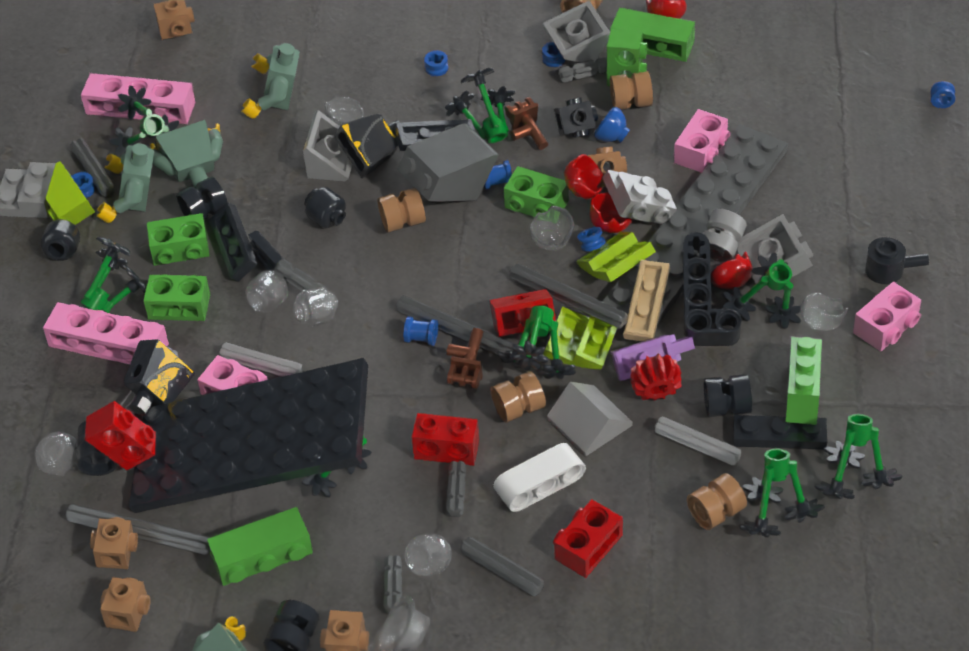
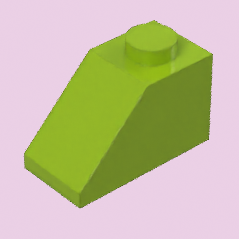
[45,161,95,225]

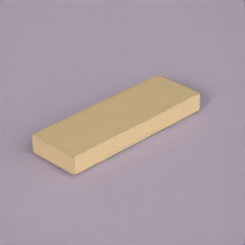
[623,260,670,341]

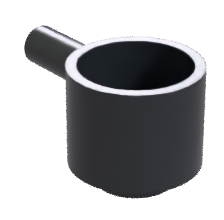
[865,237,929,284]

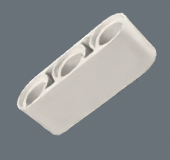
[493,443,586,512]

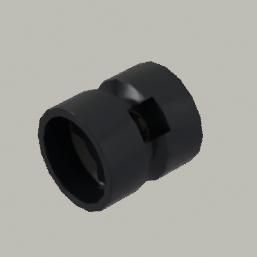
[176,176,228,220]
[703,374,752,417]
[77,421,117,476]
[264,600,319,651]

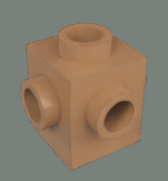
[153,0,195,40]
[587,146,627,187]
[90,517,138,569]
[100,577,150,632]
[320,610,369,651]

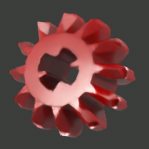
[630,353,682,401]

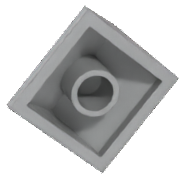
[543,0,610,62]
[303,110,352,181]
[547,382,633,457]

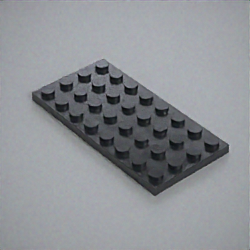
[129,358,369,513]

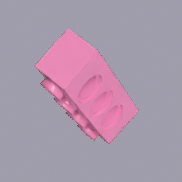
[81,73,195,124]
[43,302,169,364]

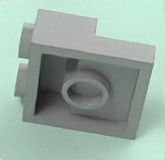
[0,162,56,218]
[603,170,677,224]
[737,214,814,284]

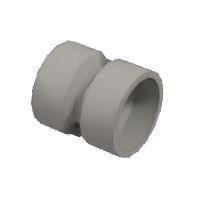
[703,209,747,263]

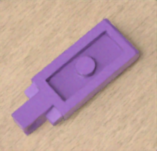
[611,334,695,381]

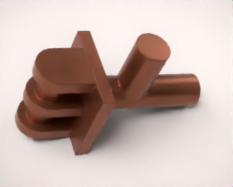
[504,97,548,150]
[447,328,484,389]

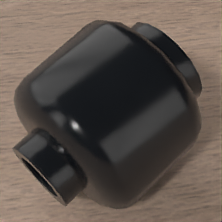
[304,187,346,228]
[41,219,80,261]

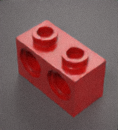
[85,401,156,470]
[412,413,479,466]
[553,499,623,578]

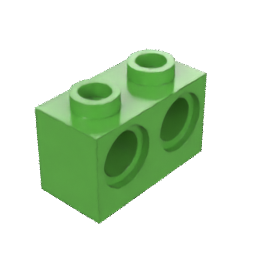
[607,28,647,86]
[504,166,569,223]
[147,213,210,266]
[144,275,210,321]

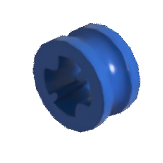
[542,42,566,67]
[424,50,448,76]
[930,81,955,108]
[71,172,95,198]
[577,227,606,251]

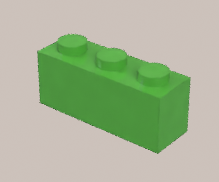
[610,8,695,62]
[786,337,822,425]
[207,507,313,586]

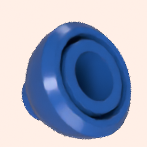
[594,107,630,143]

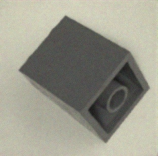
[397,124,499,201]

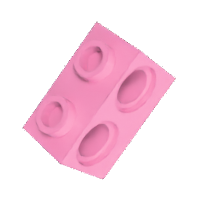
[674,109,730,173]
[853,282,921,352]
[197,355,268,395]

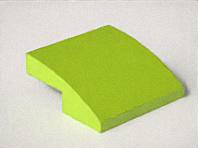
[576,232,656,282]
[543,306,617,369]

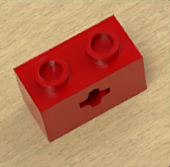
[489,289,556,337]

